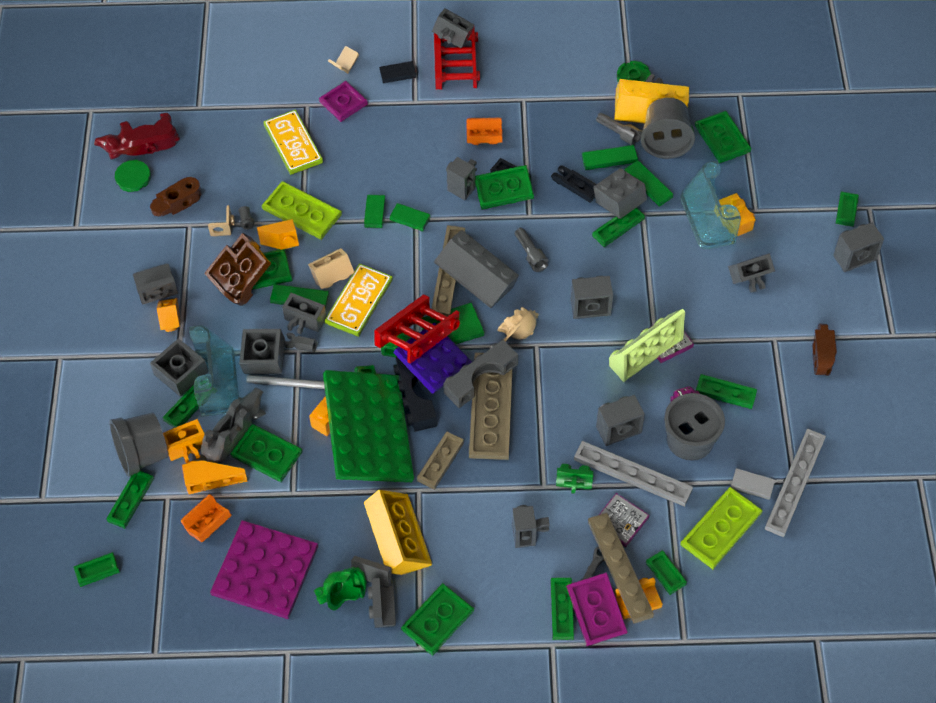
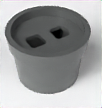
[641,98,695,159]
[664,393,725,461]
[109,412,168,477]

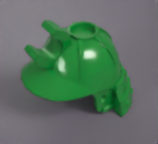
[314,567,366,611]

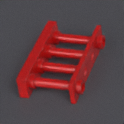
[434,27,480,89]
[374,294,460,364]

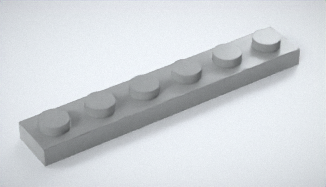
[765,429,826,537]
[574,441,693,507]

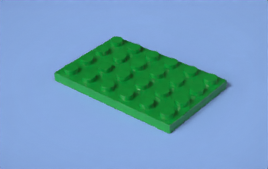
[323,370,414,483]

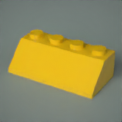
[614,79,689,123]
[364,490,432,575]

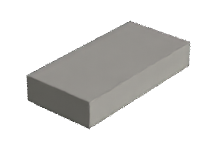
[731,468,775,500]

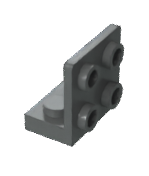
[133,263,178,305]

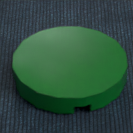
[616,61,651,82]
[115,160,151,192]

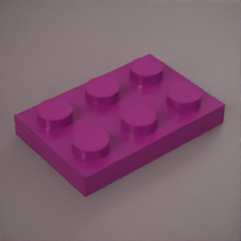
[566,572,628,647]

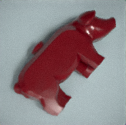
[94,113,180,160]

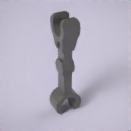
[580,547,605,581]

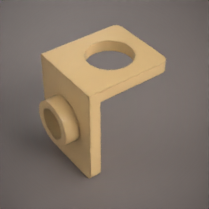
[328,46,359,74]
[208,205,235,236]

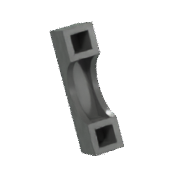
[444,340,518,408]

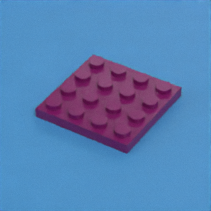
[210,520,318,619]

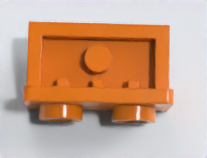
[466,118,502,145]
[181,494,232,542]

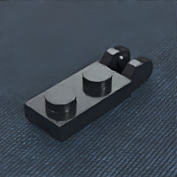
[551,165,596,203]

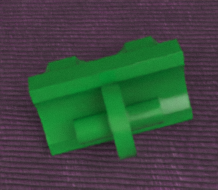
[556,463,593,494]

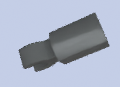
[284,332,318,353]

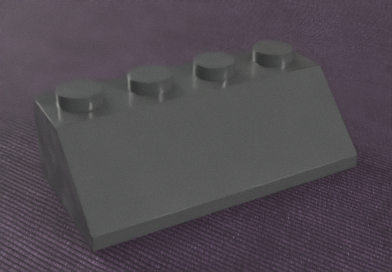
[434,230,519,308]

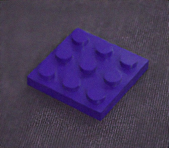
[393,323,472,394]

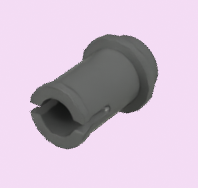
[238,206,255,230]

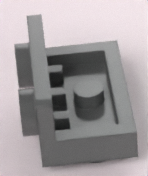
[368,578,396,628]

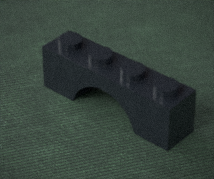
[393,357,437,432]

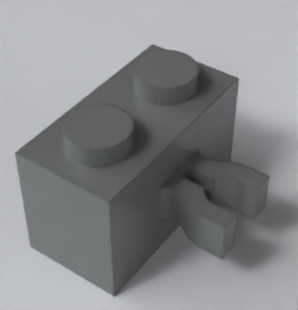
[432,8,474,48]
[446,157,477,200]
[728,253,775,293]
[282,293,327,335]
[512,505,550,548]

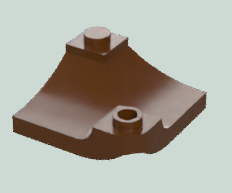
[204,233,271,306]

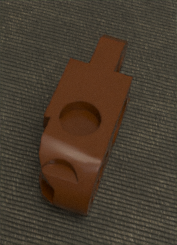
[150,177,201,217]
[812,324,837,375]

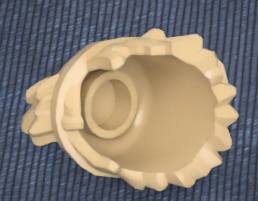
[497,307,539,342]

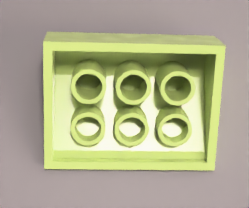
[609,309,685,382]

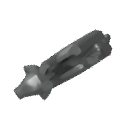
[201,387,266,463]

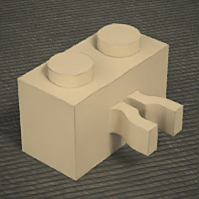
[308,248,354,289]

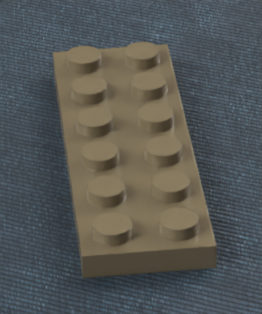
[469,353,512,460]

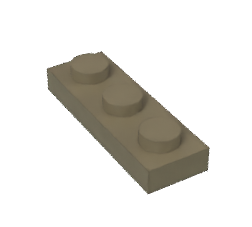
[417,431,464,490]

